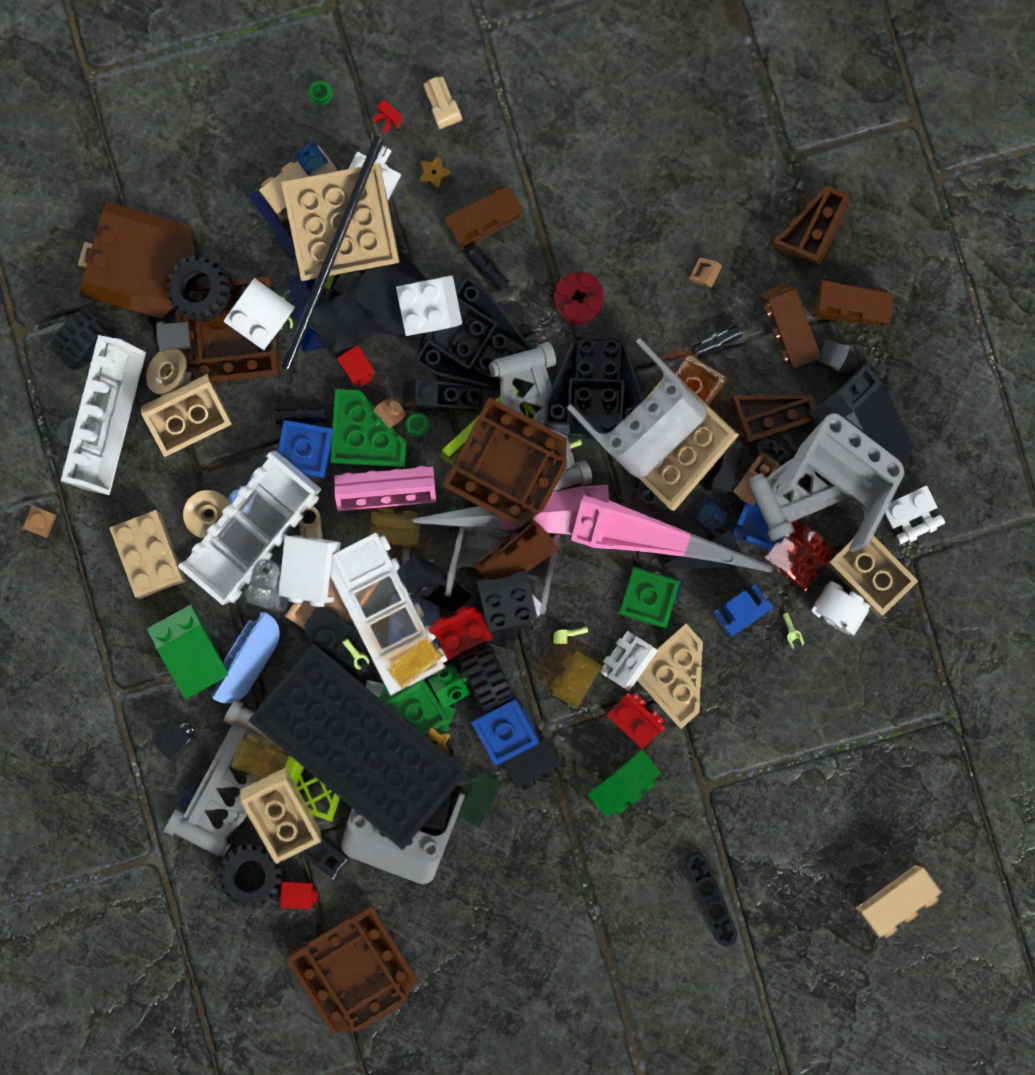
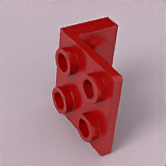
[428,606,494,660]
[607,693,665,750]

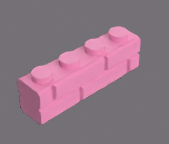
[334,466,436,511]

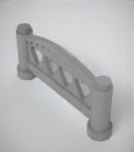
[489,342,592,491]
[749,458,849,542]
[164,699,278,857]

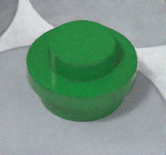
[308,81,333,106]
[405,412,430,437]

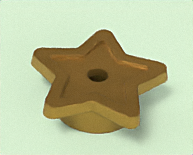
[420,157,451,188]
[426,727,450,754]

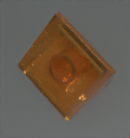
[675,355,728,406]

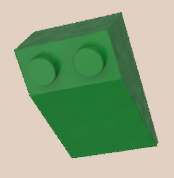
[147,605,229,700]

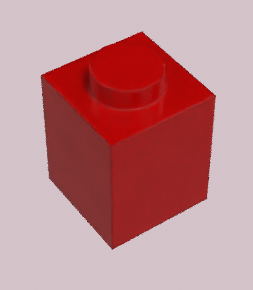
[337,345,375,386]
[280,880,318,909]

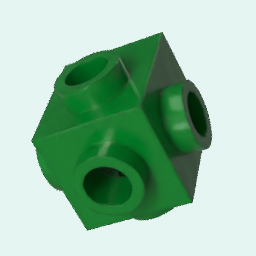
[427,664,470,709]

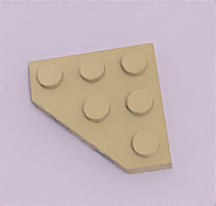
[637,624,703,729]

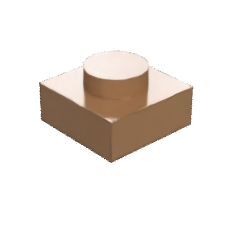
[689,257,722,288]
[374,396,408,428]
[23,506,57,538]

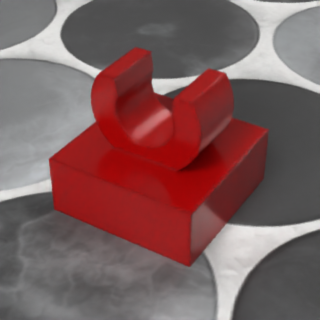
[373,100,403,133]

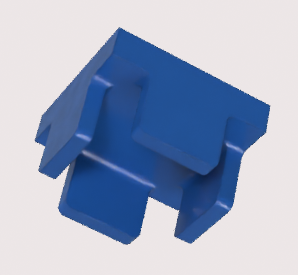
[278,420,334,478]
[732,502,792,555]
[712,584,773,638]
[471,698,540,766]

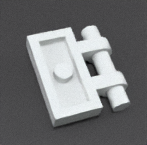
[884,486,945,544]
[599,631,657,691]

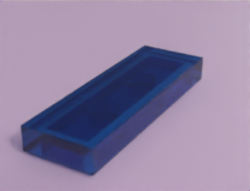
[249,191,297,260]
[288,277,327,353]

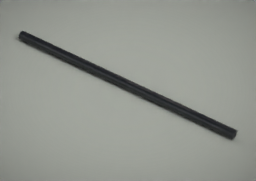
[281,135,384,370]

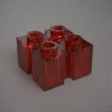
[765,520,834,591]

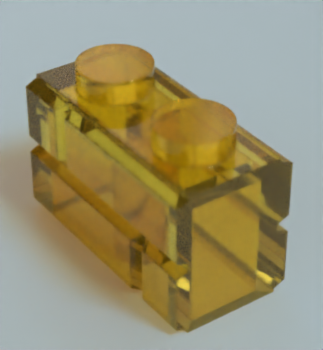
[369,507,422,548]
[387,637,444,689]
[549,651,602,709]
[231,735,289,778]

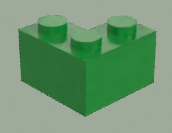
[588,750,661,818]

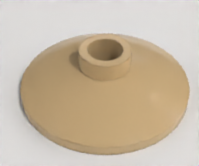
[146,349,187,395]
[183,490,231,539]

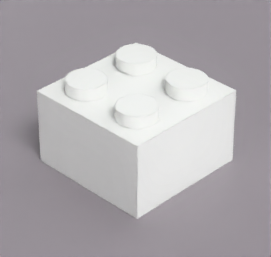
[396,275,462,336]

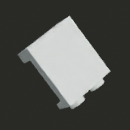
[279,535,341,607]

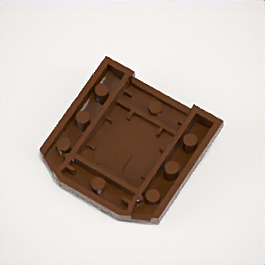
[79,202,196,320]
[176,277,281,383]
[442,397,567,527]
[286,905,418,1034]

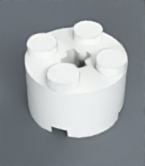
[811,581,870,636]

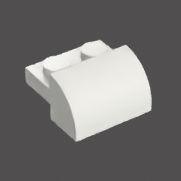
[224,278,295,350]

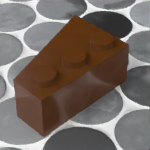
[444,185,524,252]
[773,185,850,268]
[813,280,894,327]
[758,283,821,369]
[731,395,816,445]
[473,519,560,580]

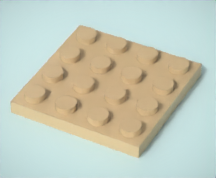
[281,163,400,281]
[638,372,739,511]

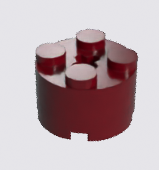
[554,272,604,326]

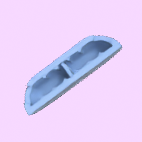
[210,612,280,703]

